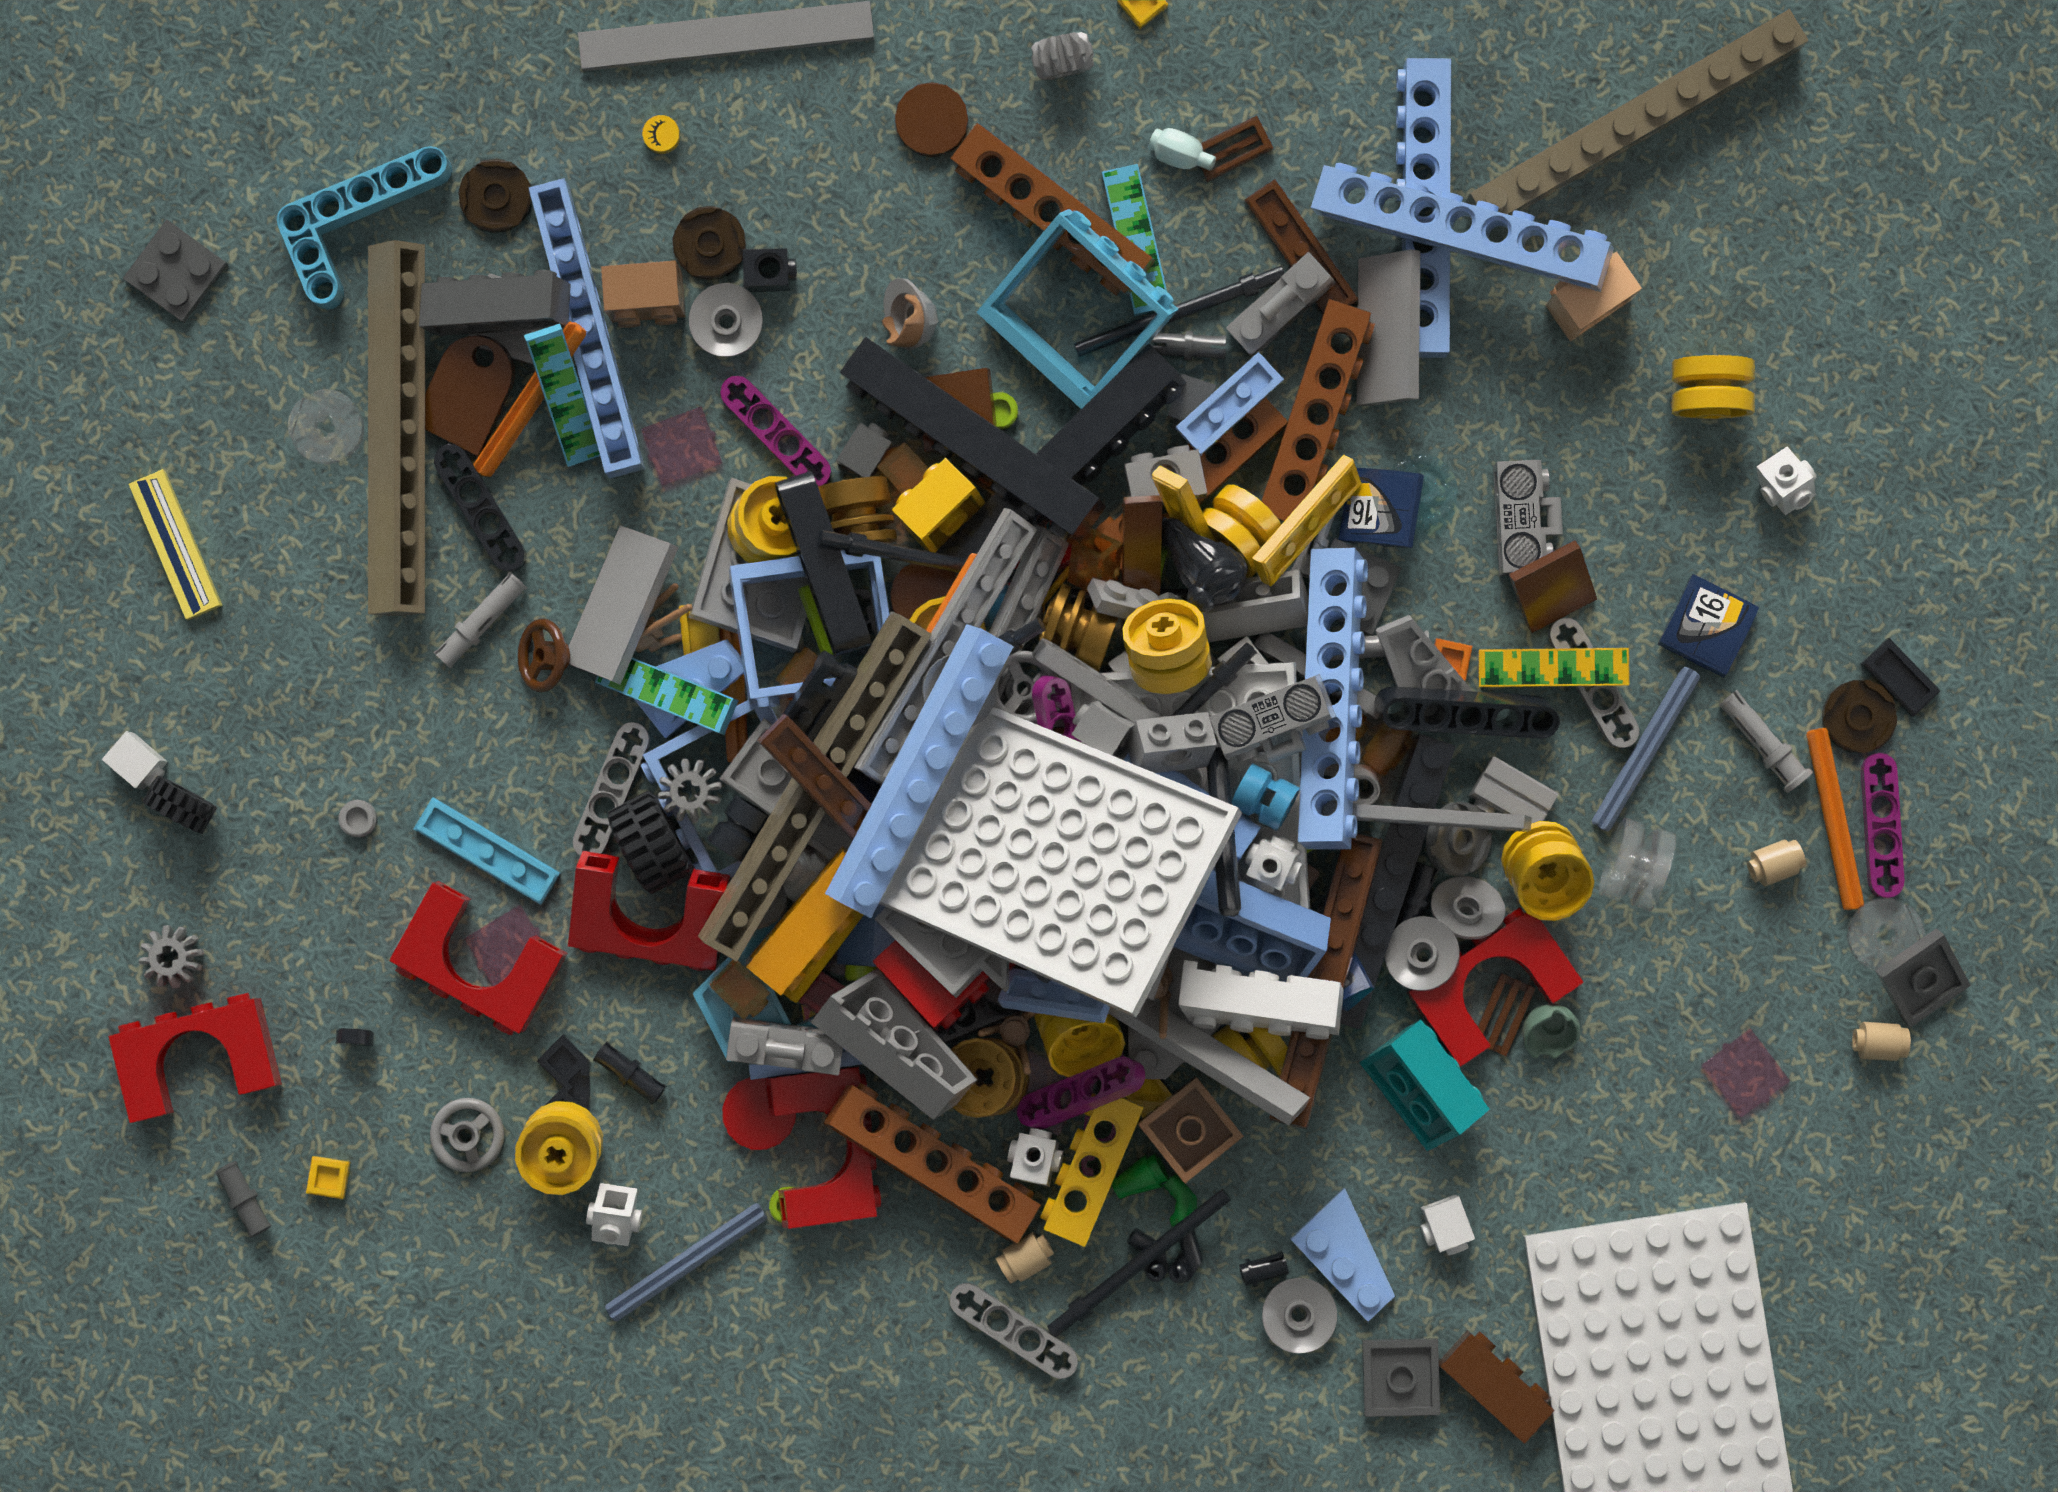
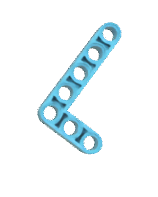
[277,146,452,310]

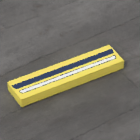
[129,469,222,620]

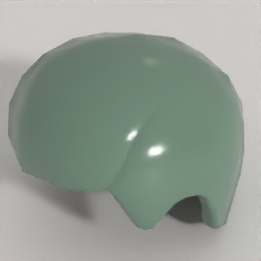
[1523,1004,1580,1059]

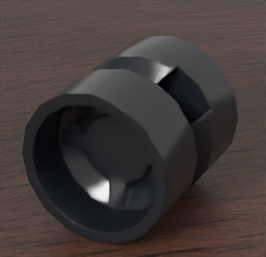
[707,795,769,862]

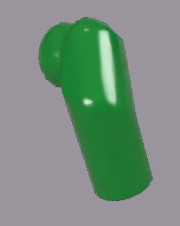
[1163,1173,1197,1227]

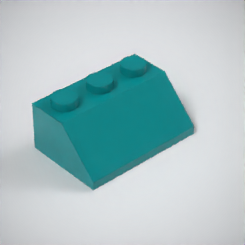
[1359,1019,1490,1151]

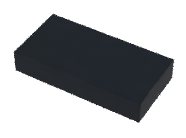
[1860,638,1940,717]

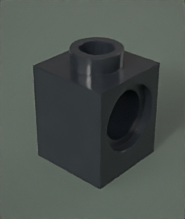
[743,248,797,292]

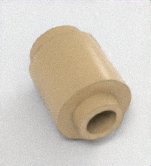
[1747,839,1806,887]
[1852,1022,1911,1061]
[996,1232,1054,1284]

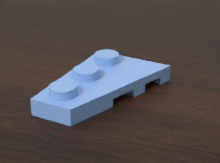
[633,639,744,738]
[1290,1188,1395,1321]

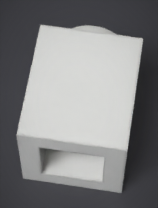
[102,731,167,790]

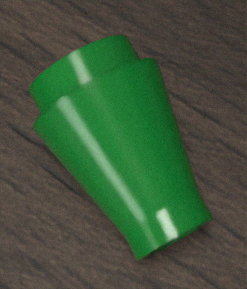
[1112,1153,1169,1200]

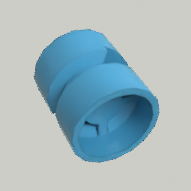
[1232,763,1300,831]

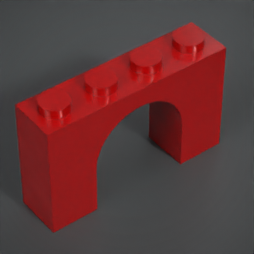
[568,851,730,971]
[389,881,568,1035]
[1407,907,1584,1067]
[872,940,1016,1031]
[108,993,282,1123]
[764,1067,881,1229]

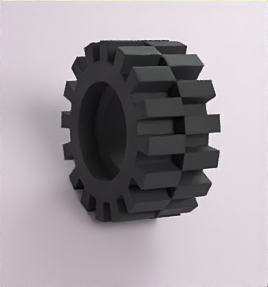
[143,775,217,834]

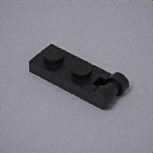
[781,650,857,742]

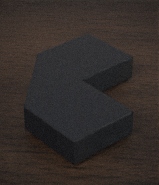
[537,1034,590,1112]

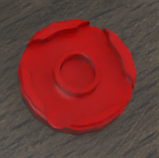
[722,1077,797,1150]

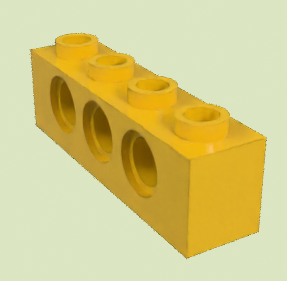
[1040,1093,1144,1247]

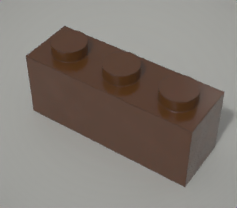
[1439,1330,1555,1444]

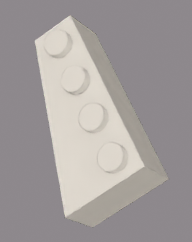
[1178,960,1344,1039]

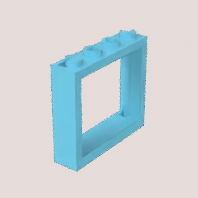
[977,209,1179,409]

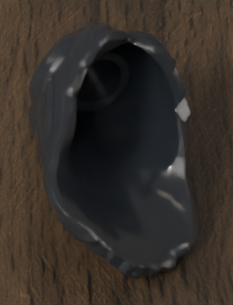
[1162,517,1248,613]

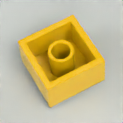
[892,458,986,553]

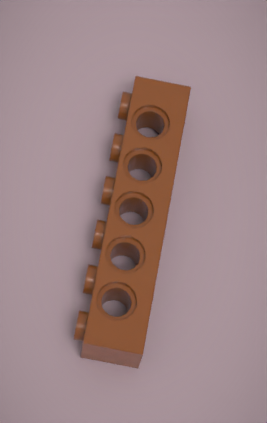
[950,123,1156,296]
[1261,299,1375,521]
[1094,397,1288,573]
[823,1083,1041,1244]

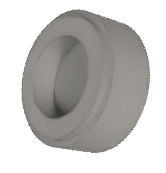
[339,800,378,837]

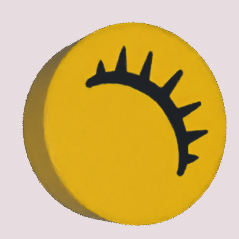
[642,115,680,154]

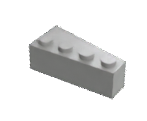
[811,968,977,1120]

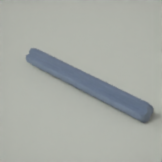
[1592,667,1700,832]
[605,1203,767,1321]

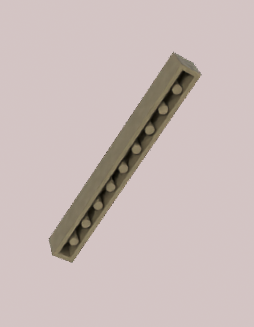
[1466,9,1809,215]
[368,240,425,616]
[698,611,932,962]

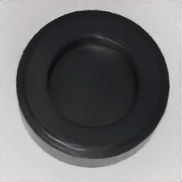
[335,1028,374,1046]

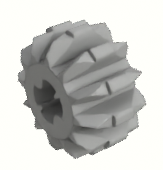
[1031,32,1094,80]
[658,759,722,822]
[139,925,204,988]

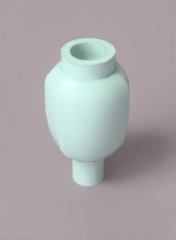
[1148,128,1216,171]

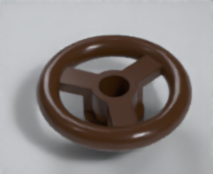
[518,618,570,693]

